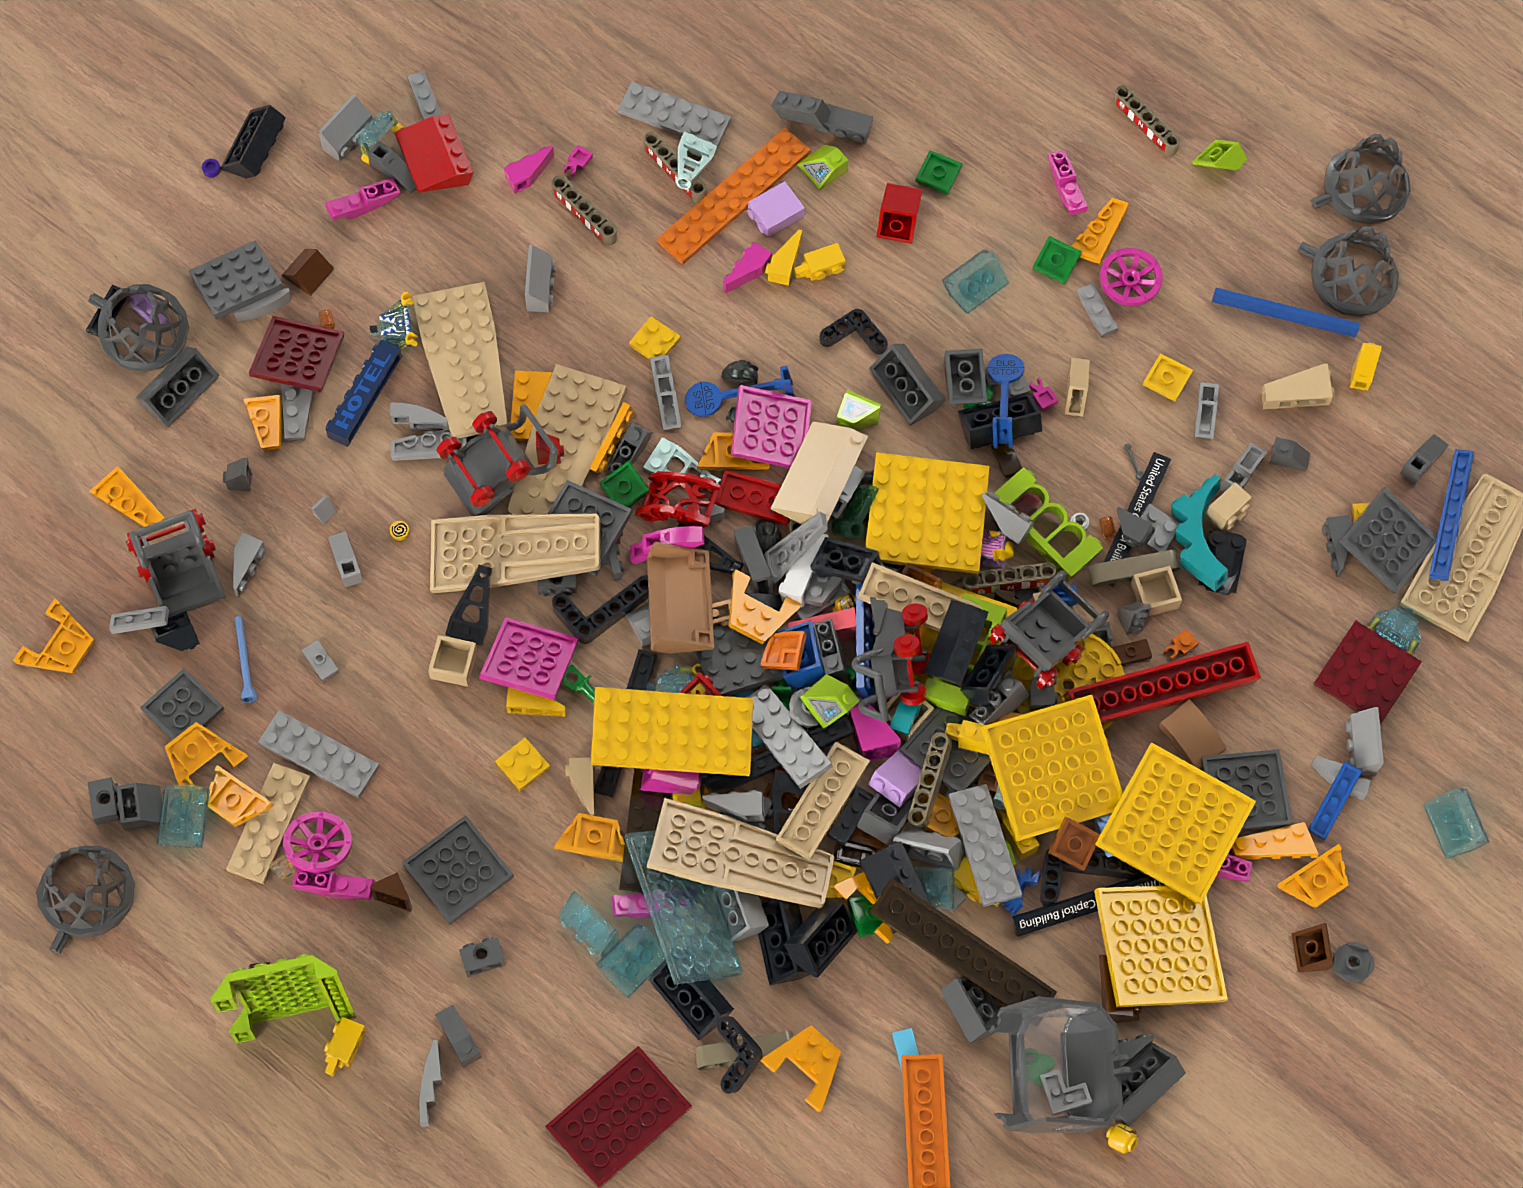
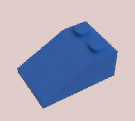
[776,620,825,690]

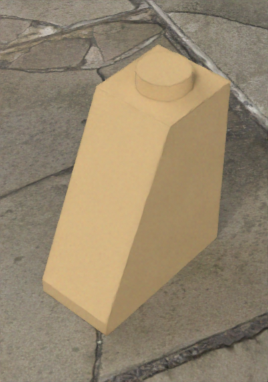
[1065,358,1090,417]

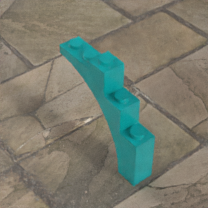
[1171,474,1228,591]

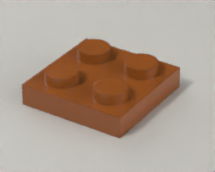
[1048,817,1100,871]

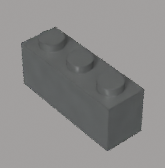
[772,91,831,127]
[815,103,873,143]

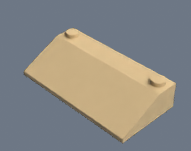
[771,422,868,524]

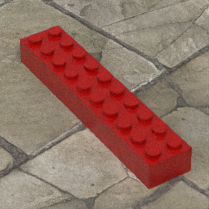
[1063,641,1261,725]

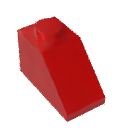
[536,431,564,465]

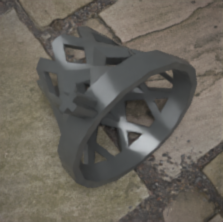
[1311,134,1411,224]
[1298,226,1399,316]
[88,284,189,372]
[36,846,135,954]

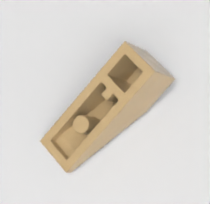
[565,757,595,816]

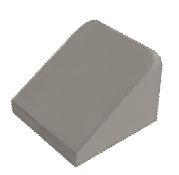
[312,495,336,524]

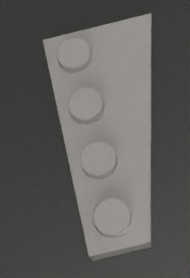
[281,384,314,442]
[391,426,467,461]
[765,512,828,584]
[804,574,846,607]

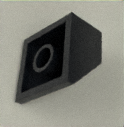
[151,611,200,651]

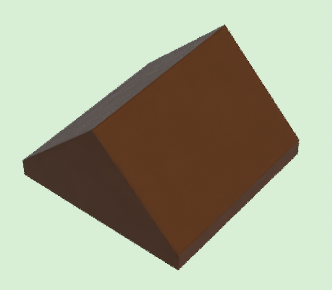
[282,249,334,295]
[370,872,413,912]
[1291,923,1333,972]

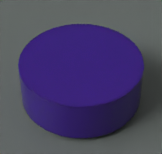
[202,159,221,178]

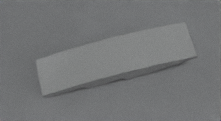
[650,355,682,430]
[419,1040,443,1127]

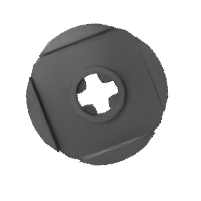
[1333,942,1374,983]

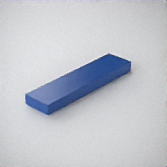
[1308,761,1362,840]

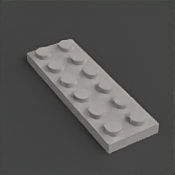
[618,81,731,149]
[747,684,833,789]
[258,710,380,799]
[948,784,1022,907]

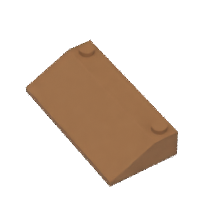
[647,542,714,654]

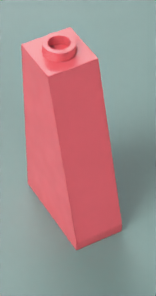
[788,608,856,641]

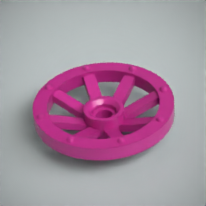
[1100,248,1163,306]
[283,812,352,872]

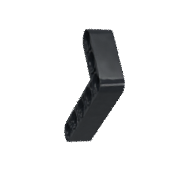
[552,575,649,644]
[1040,848,1141,906]

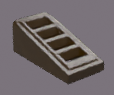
[834,843,877,867]

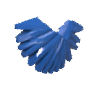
[1002,868,1041,916]

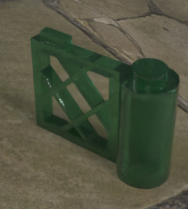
[832,484,879,539]

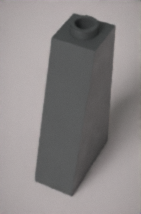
[734,525,773,594]

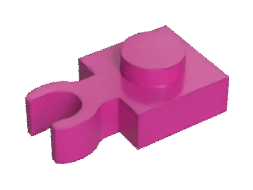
[564,145,593,177]
[1029,378,1059,412]

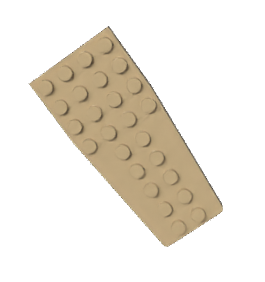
[412,282,507,438]
[508,364,627,515]
[1399,474,1523,642]
[430,514,601,593]
[647,798,834,908]

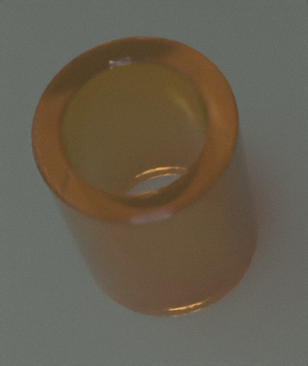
[318,310,335,329]
[1099,517,1116,538]

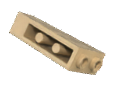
[1261,363,1335,409]

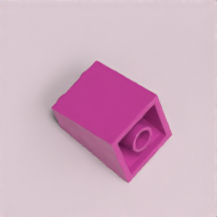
[849,703,901,762]
[641,769,701,795]

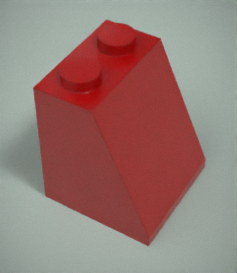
[876,183,923,244]

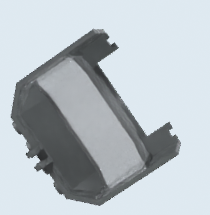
[989,996,1132,1133]

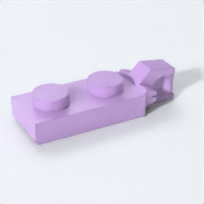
[128,294,171,324]

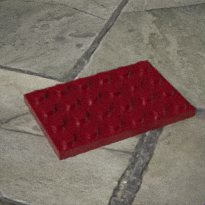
[545,1046,692,1188]

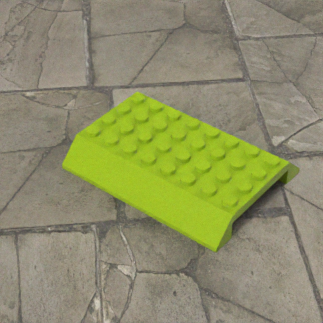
[210,954,356,1044]

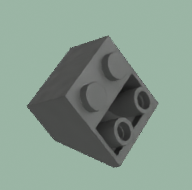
[117,783,165,831]

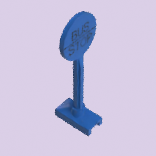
[987,354,1025,448]
[685,366,795,417]

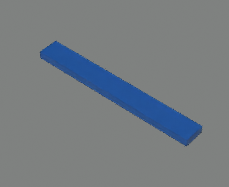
[1212,288,1360,337]
[1429,449,1474,581]

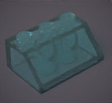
[942,250,1009,314]
[157,785,210,848]
[1424,788,1489,859]
[559,891,619,959]
[595,923,669,998]

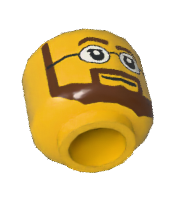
[832,593,856,612]
[1106,1123,1139,1154]

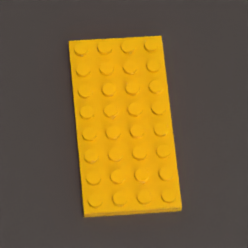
[591,687,753,776]

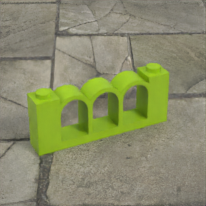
[995,467,1103,582]
[922,593,1007,716]

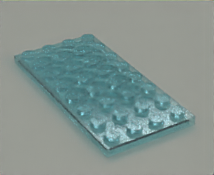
[624,830,743,985]

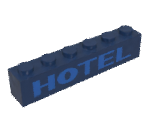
[326,340,402,447]

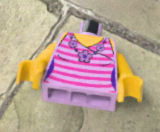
[980,527,1014,569]

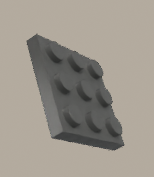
[140,668,224,740]

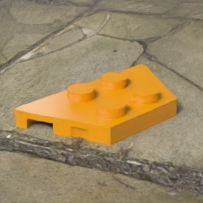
[697,432,770,470]
[205,765,274,827]
[553,813,625,862]
[1277,844,1349,908]

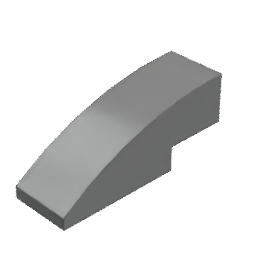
[234,288,291,322]
[1194,382,1219,439]
[390,402,448,431]
[1219,443,1267,492]
[1311,756,1371,801]

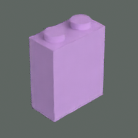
[747,181,805,237]
[868,750,922,808]

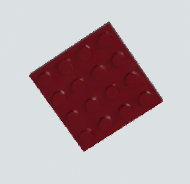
[249,316,344,392]
[1314,620,1422,725]

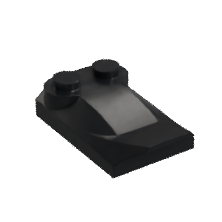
[1198,530,1247,595]
[810,537,885,583]

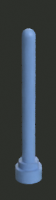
[235,615,257,703]

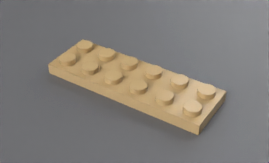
[858,562,981,631]
[776,742,870,860]
[226,763,311,884]

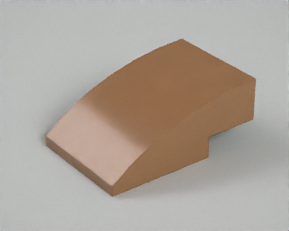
[1159,699,1226,770]

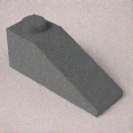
[435,1005,481,1068]

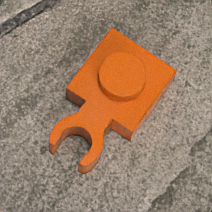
[1164,628,1199,660]

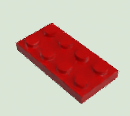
[714,470,789,526]

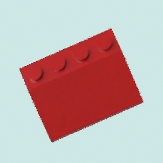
[395,114,474,193]

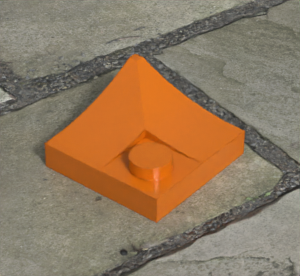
[760,631,807,670]

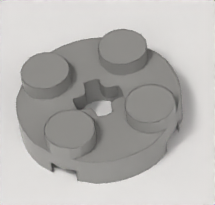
[789,687,819,727]

